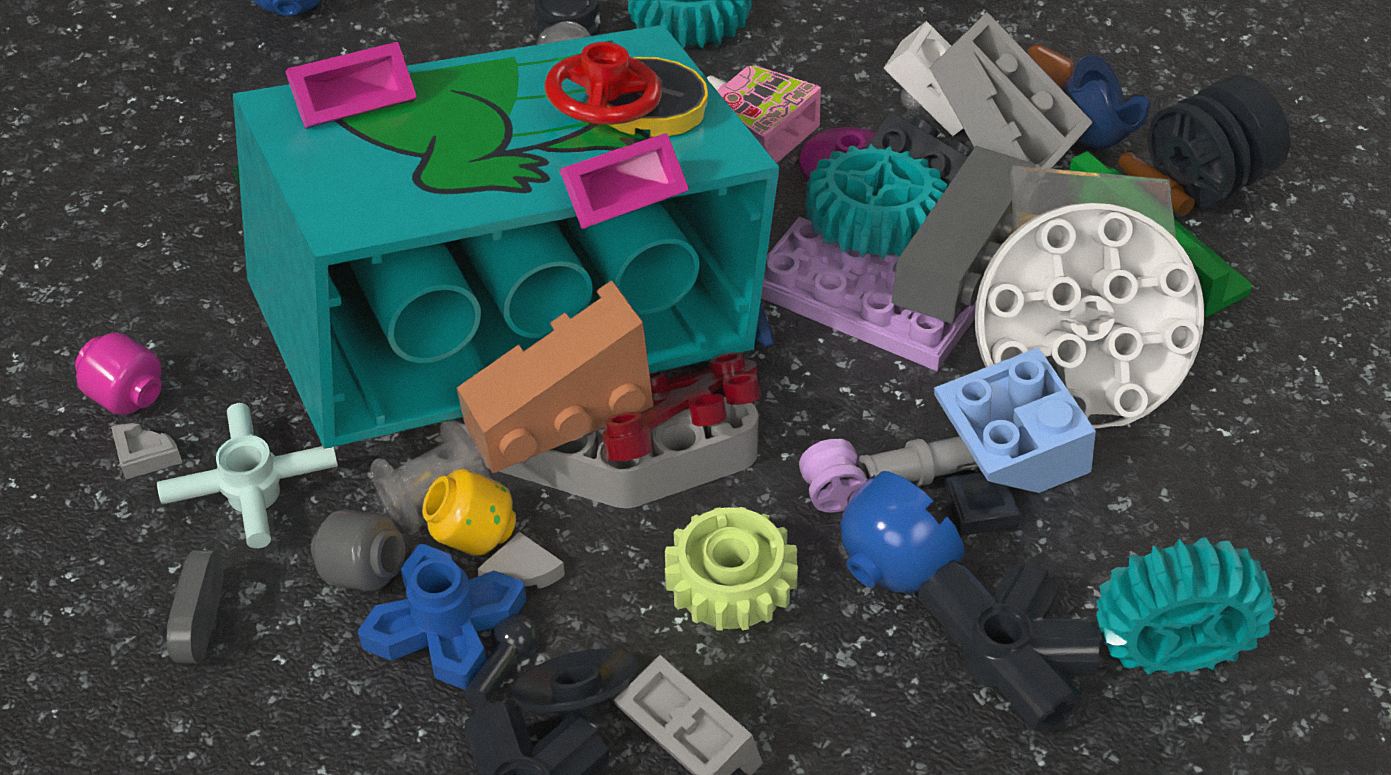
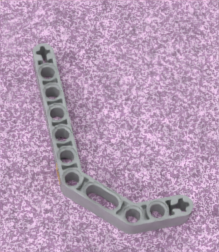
[441,397,758,508]

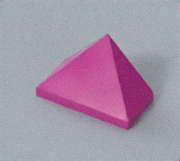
[285,42,417,129]
[559,133,689,229]

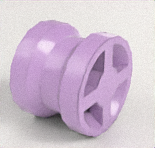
[799,439,867,513]

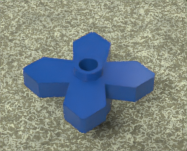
[358,544,526,690]

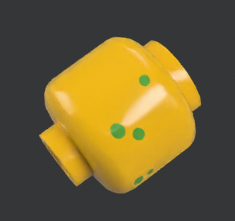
[422,468,516,556]

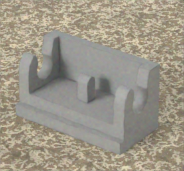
[614,655,763,775]

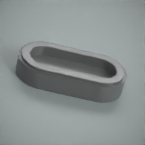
[167,550,223,664]

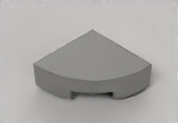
[111,423,182,480]
[477,532,565,589]

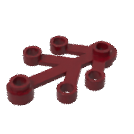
[602,352,761,461]

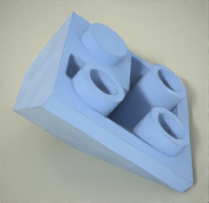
[934,347,1096,493]

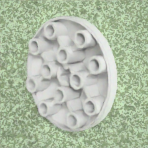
[975,203,1204,428]

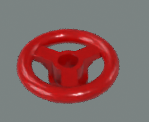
[544,42,662,125]

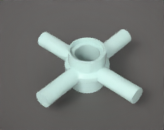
[157,403,338,549]

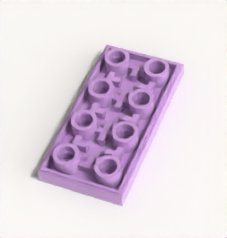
[761,217,976,371]

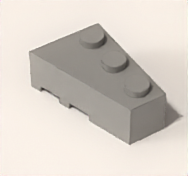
[930,12,1093,186]

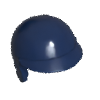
[1061,54,1151,149]

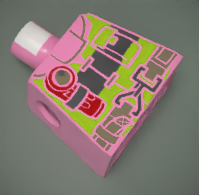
[706,65,821,164]

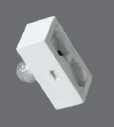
[884,21,963,136]

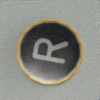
[607,57,708,137]

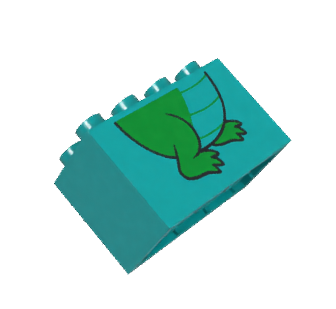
[233,25,779,449]

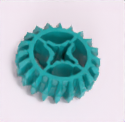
[628,0,752,50]
[805,144,947,260]
[1096,537,1275,675]

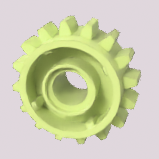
[665,507,798,631]

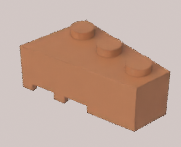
[457,280,654,473]

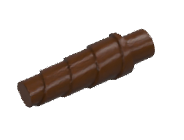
[1118,152,1195,216]

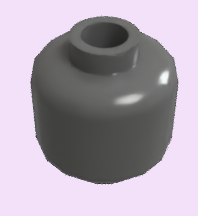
[311,509,406,592]

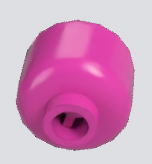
[75,332,162,415]

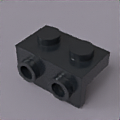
[866,111,973,187]

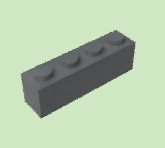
[891,146,1038,324]

